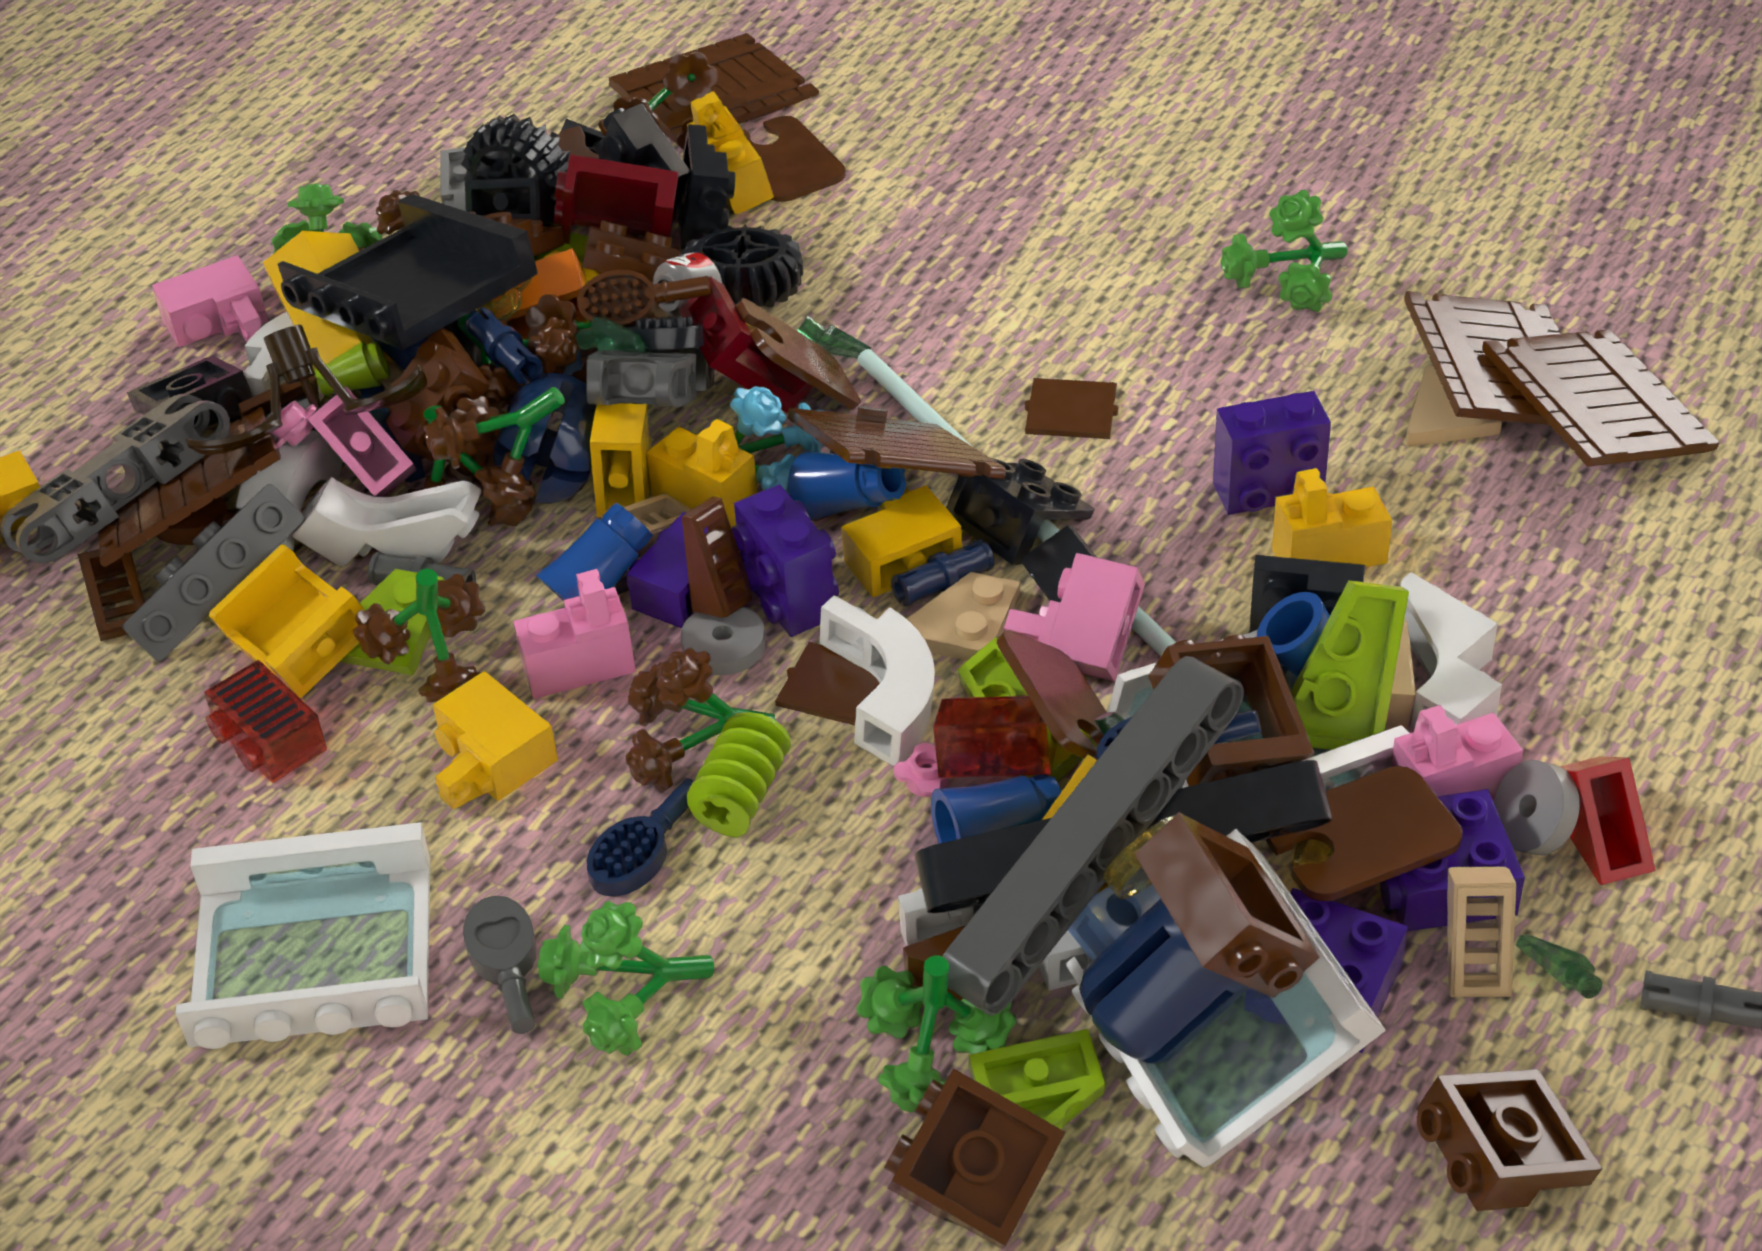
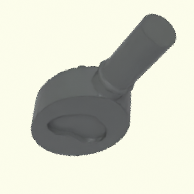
[463,896,537,1034]

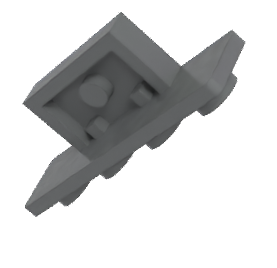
[122,484,304,661]

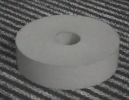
[681,606,766,675]
[1494,760,1580,855]

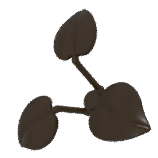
[185,324,427,455]

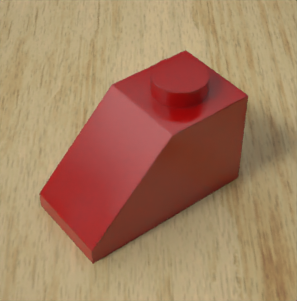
[1560,756,1656,885]

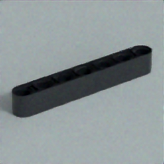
[914,760,1333,913]

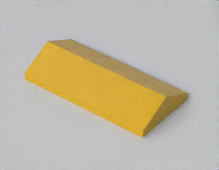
[263,231,392,369]

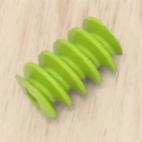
[687,712,791,837]

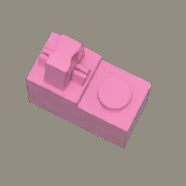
[152,255,268,347]
[308,387,416,497]
[1004,553,1145,682]
[513,569,636,699]
[1391,705,1524,802]

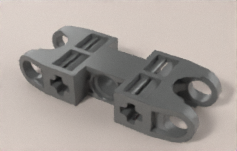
[587,347,714,407]
[0,394,230,563]

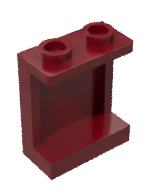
[553,154,679,244]
[679,276,813,413]

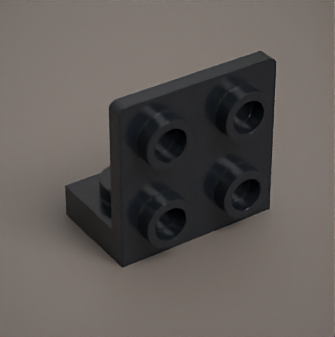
[946,458,1095,565]

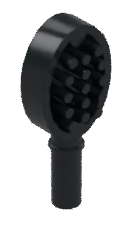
[578,316,704,350]

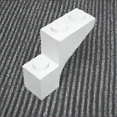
[292,477,482,567]
[1400,572,1502,729]

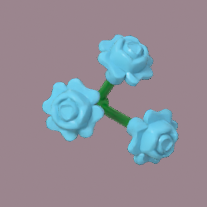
[730,386,825,495]

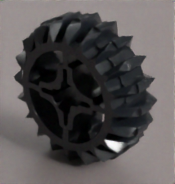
[461,114,571,227]
[682,224,804,308]

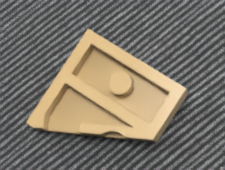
[1406,366,1502,446]
[906,572,1020,661]

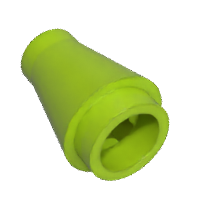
[314,341,390,396]

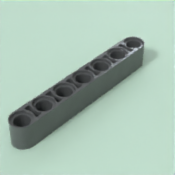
[942,656,1244,1016]

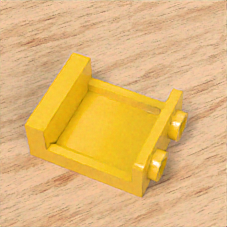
[209,544,364,699]

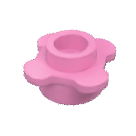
[271,400,317,448]
[894,743,960,797]

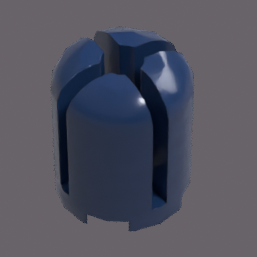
[493,373,596,504]
[1079,898,1249,1064]

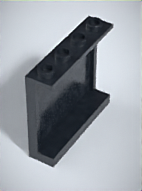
[278,194,538,350]

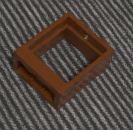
[1148,635,1314,786]
[1134,813,1320,998]

